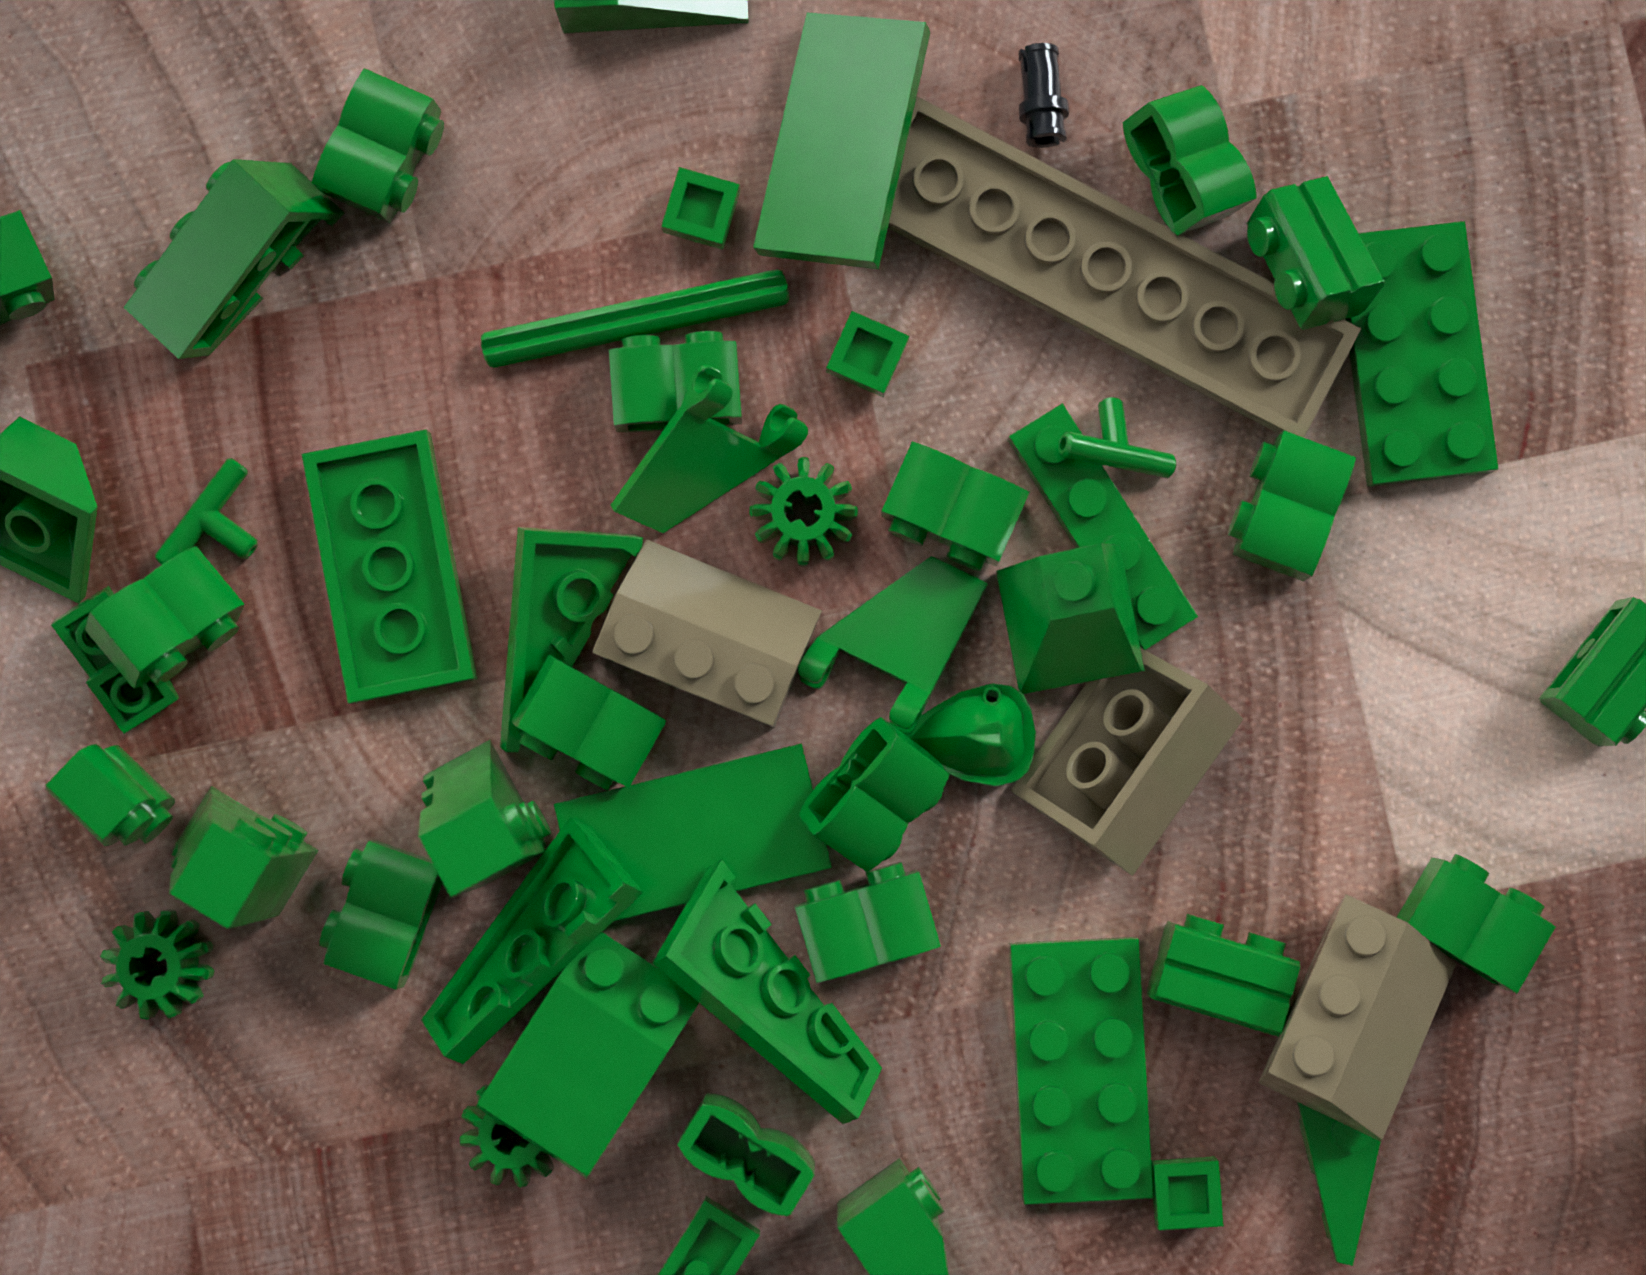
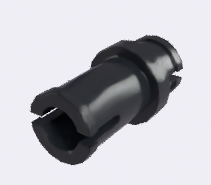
[1018,43,1069,148]

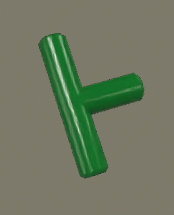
[1058,397,1177,478]
[155,458,258,565]

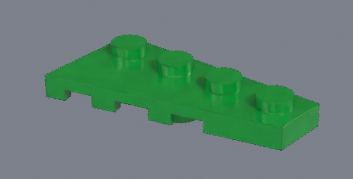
[421,816,643,1064]
[652,860,882,1124]

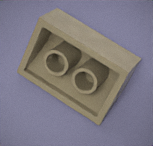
[592,540,822,728]
[1010,648,1243,876]
[1258,894,1456,1141]

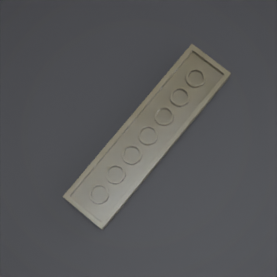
[888,96,1361,438]

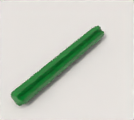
[481,269,789,368]

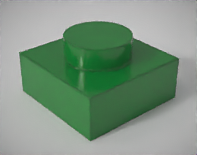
[661,167,741,250]
[826,311,910,397]
[1151,1156,1224,1230]

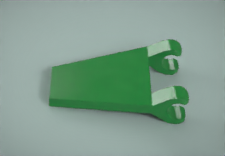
[610,365,808,533]
[798,556,988,735]

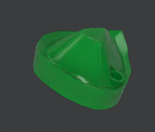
[905,683,1036,786]

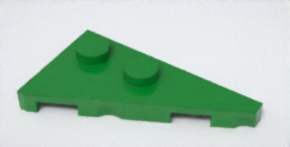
[500,527,643,753]
[1286,1015,1381,1266]

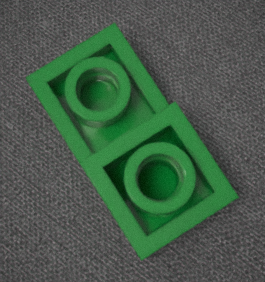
[51,586,179,734]

